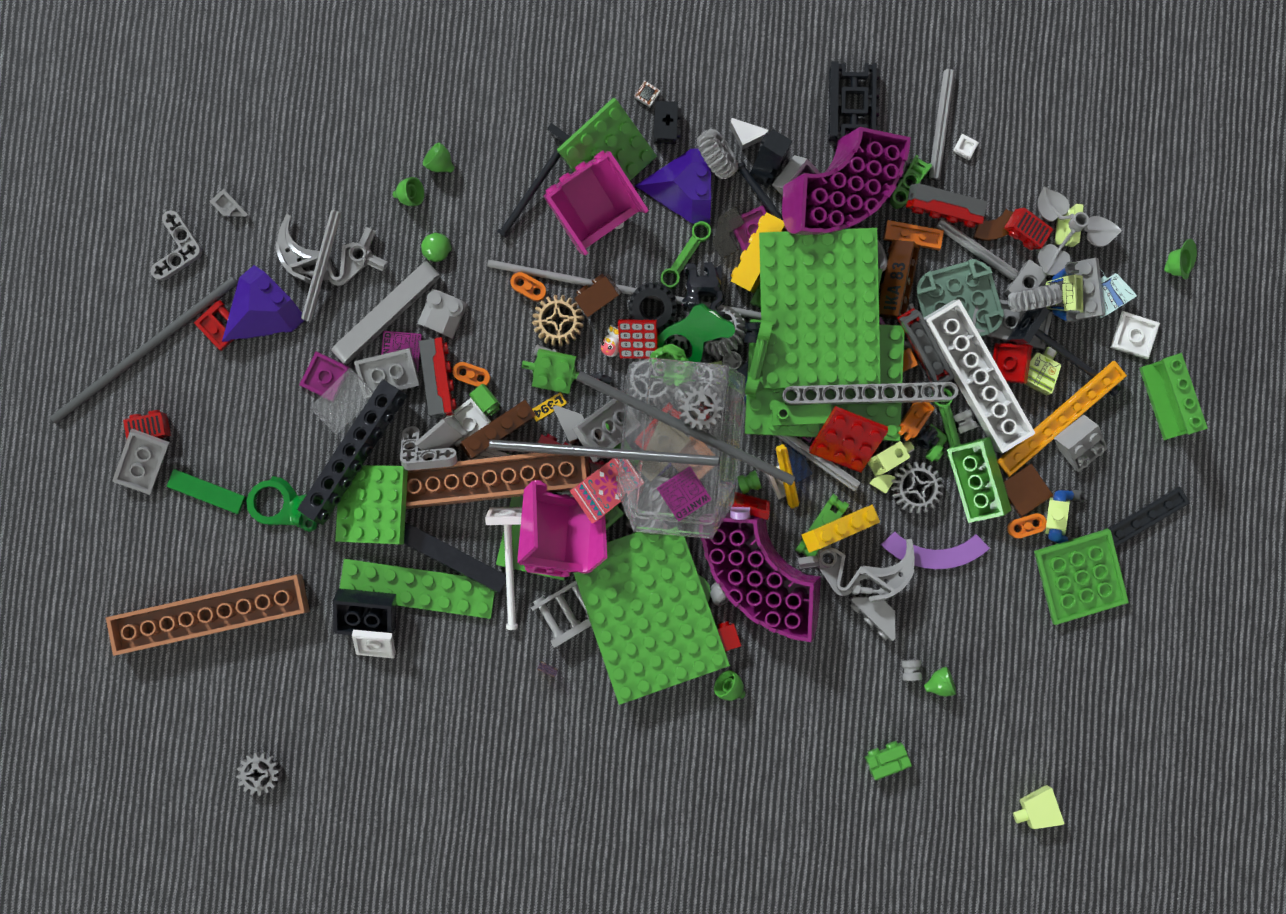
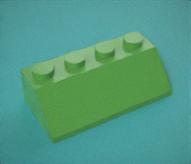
[947,437,1012,523]

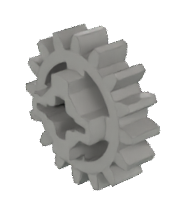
[678,386,723,430]
[236,752,281,796]

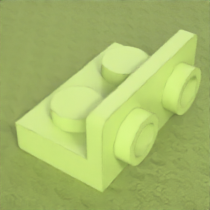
[1054,204,1083,247]

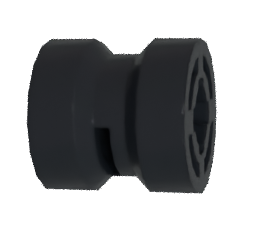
[744,322,761,343]

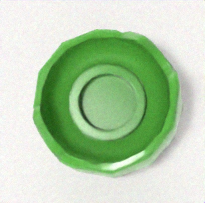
[421,233,452,262]

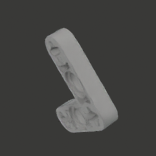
[151,210,202,281]
[400,426,458,470]

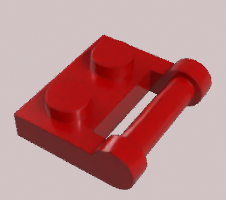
[194,300,234,351]

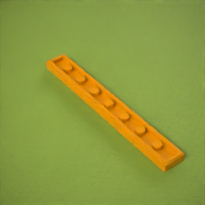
[997,361,1127,477]

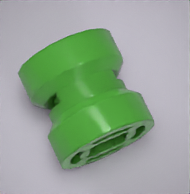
[737,471,761,494]

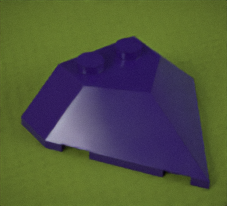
[635,149,711,224]
[222,265,305,342]

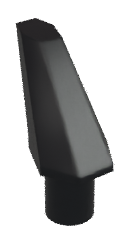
[581,371,612,385]

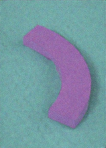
[880,532,990,569]

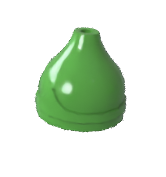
[423,143,455,173]
[393,177,424,206]
[924,667,956,697]
[714,670,746,701]

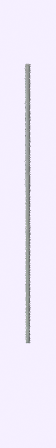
[487,260,914,350]

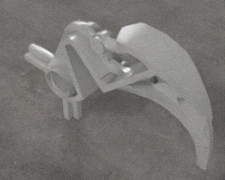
[276,214,388,286]
[798,539,915,602]

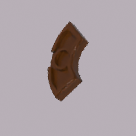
[973,209,1013,241]

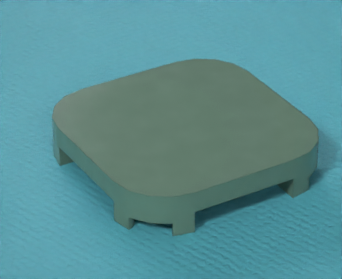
[916,259,1004,337]

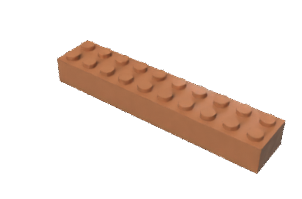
[406,453,590,509]
[106,574,310,656]

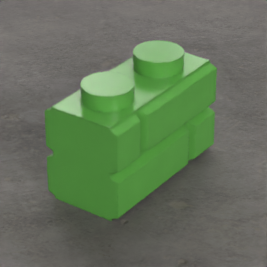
[864,741,912,781]

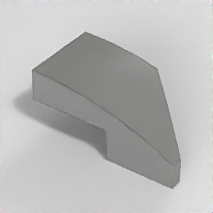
[210,189,248,217]

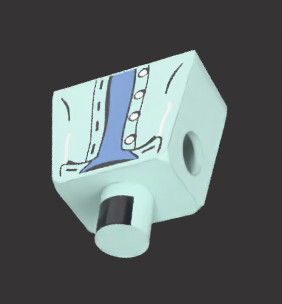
[1100,269,1137,318]

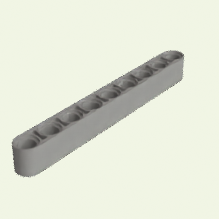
[782,382,959,405]

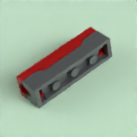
[906,183,988,228]
[897,308,954,382]
[419,337,457,419]

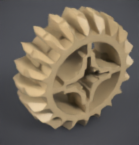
[532,295,584,346]

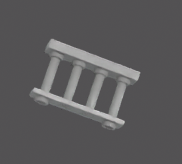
[531,581,592,648]

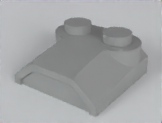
[417,289,468,339]

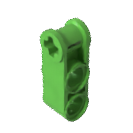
[890,155,932,209]

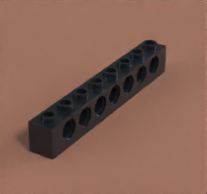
[297,379,408,525]

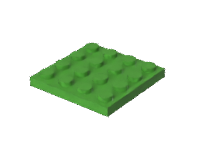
[557,98,657,181]
[335,465,408,545]
[1034,529,1129,625]

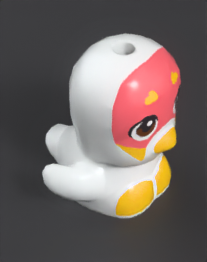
[601,325,619,357]

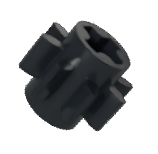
[916,425,940,449]

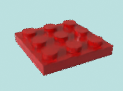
[809,406,888,473]

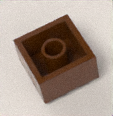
[574,274,621,317]

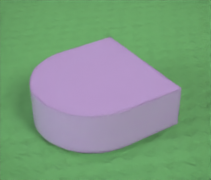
[730,507,750,520]

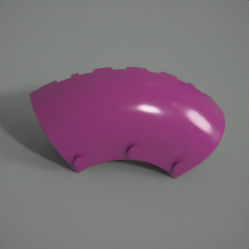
[782,127,911,235]
[699,513,821,642]

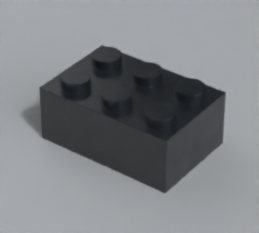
[333,588,396,635]

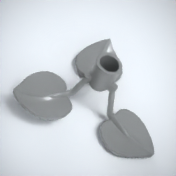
[1037,187,1122,276]

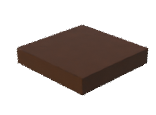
[1004,464,1053,517]

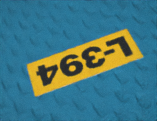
[532,392,567,422]

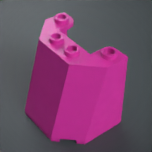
[543,150,649,255]
[518,480,607,577]

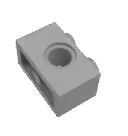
[1003,259,1047,296]

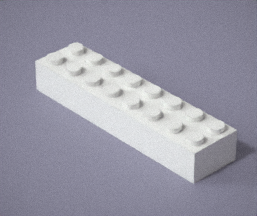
[924,299,1036,453]

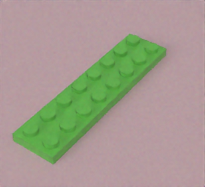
[340,559,495,619]

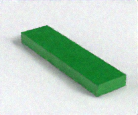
[166,469,246,514]

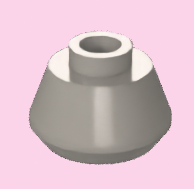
[710,582,729,606]

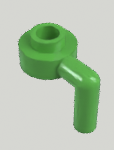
[925,424,947,462]

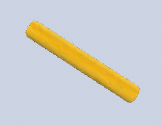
[776,444,799,509]

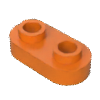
[510,272,546,301]
[453,362,491,387]
[1007,513,1047,538]

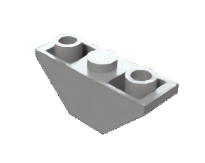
[848,597,896,641]

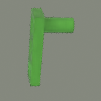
[772,404,831,426]

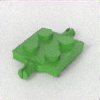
[522,349,579,394]

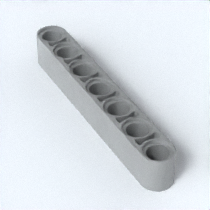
[331,261,440,365]

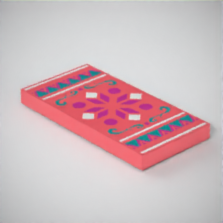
[570,458,645,523]

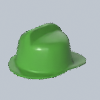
[1164,239,1197,280]

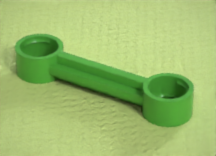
[661,221,711,289]
[744,320,773,397]
[932,388,961,460]

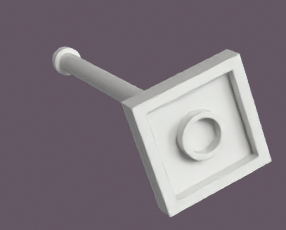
[485,507,522,630]

